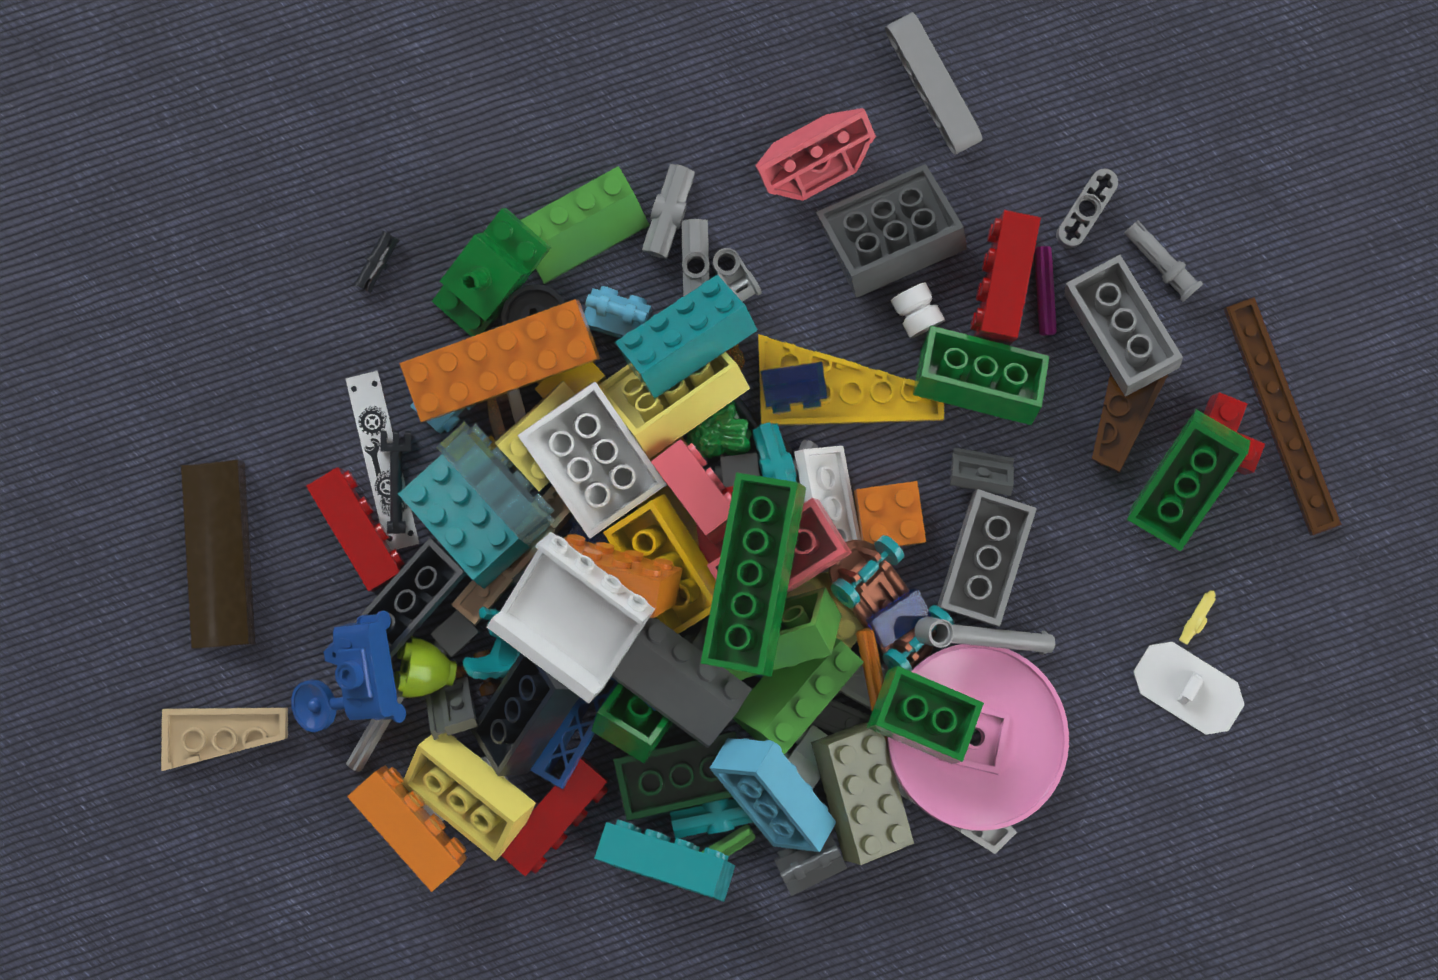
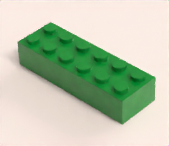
[701,472,806,677]

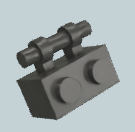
[774,834,847,896]

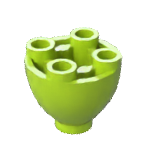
[394,636,457,698]

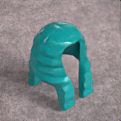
[462,607,520,680]

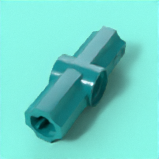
[752,422,797,482]
[670,798,753,838]

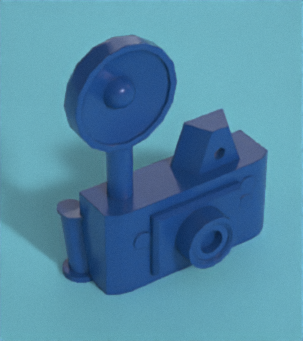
[291,611,406,732]

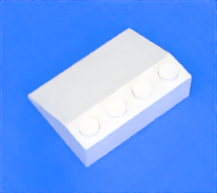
[517,382,667,539]

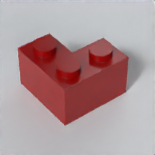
[1204,392,1265,475]

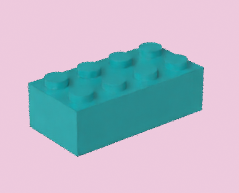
[615,274,757,399]
[398,453,530,589]
[594,819,735,902]

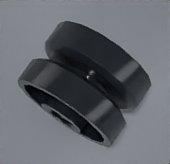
[501,284,564,326]

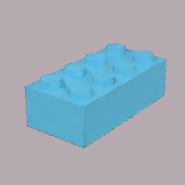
[710,738,836,852]

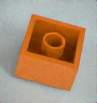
[854,481,926,547]

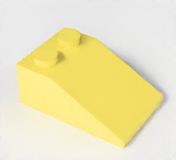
[495,381,575,491]

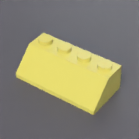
[402,733,536,861]

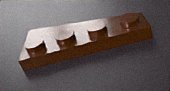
[1091,372,1169,473]

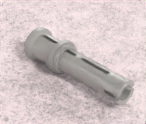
[1124,220,1204,302]

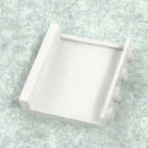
[487,532,655,703]

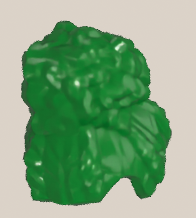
[686,401,752,459]

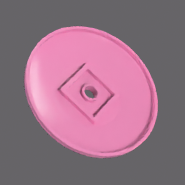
[887,644,1069,831]

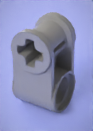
[712,248,762,302]

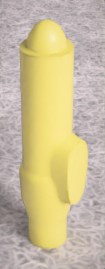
[1179,591,1216,645]

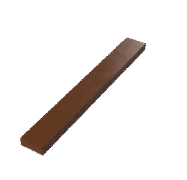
[1224,297,1342,536]

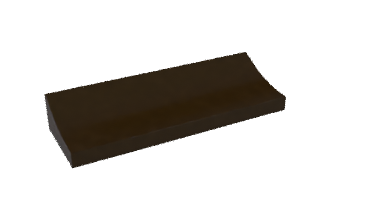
[181,459,256,649]

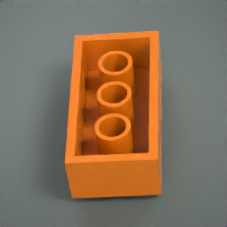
[564,534,683,619]
[347,765,467,892]

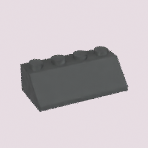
[611,617,751,748]

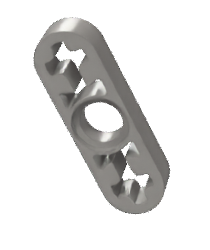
[1056,169,1118,249]

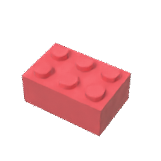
[651,439,732,545]

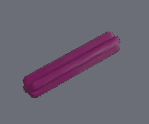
[1034,246,1057,336]

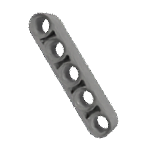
[885,12,982,155]

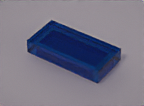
[866,588,932,648]

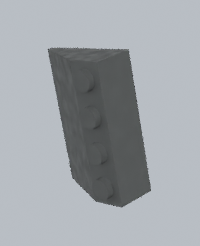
[816,164,967,298]

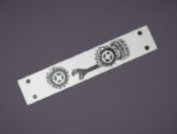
[346,371,419,550]

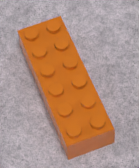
[399,299,600,422]

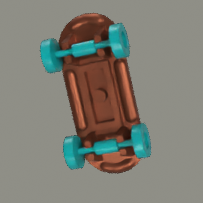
[829,535,955,671]

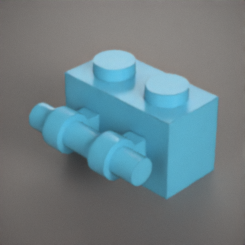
[584,286,652,338]

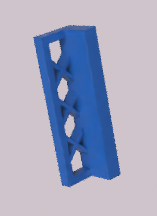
[531,677,619,789]

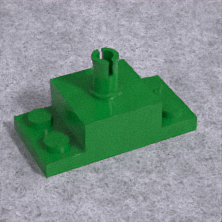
[432,207,552,337]

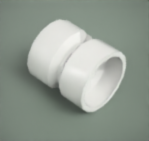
[891,282,945,339]

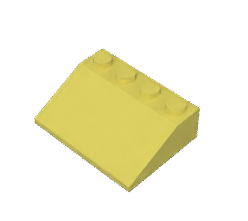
[598,352,750,459]

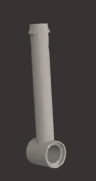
[915,617,1055,655]

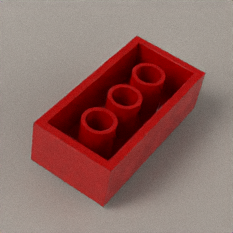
[970,210,1041,346]

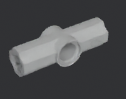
[642,164,695,259]
[681,219,710,297]

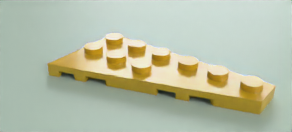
[758,334,944,426]

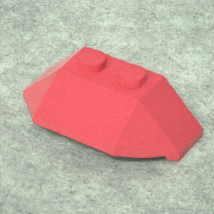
[755,108,876,201]

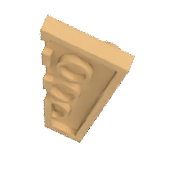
[161,708,288,771]

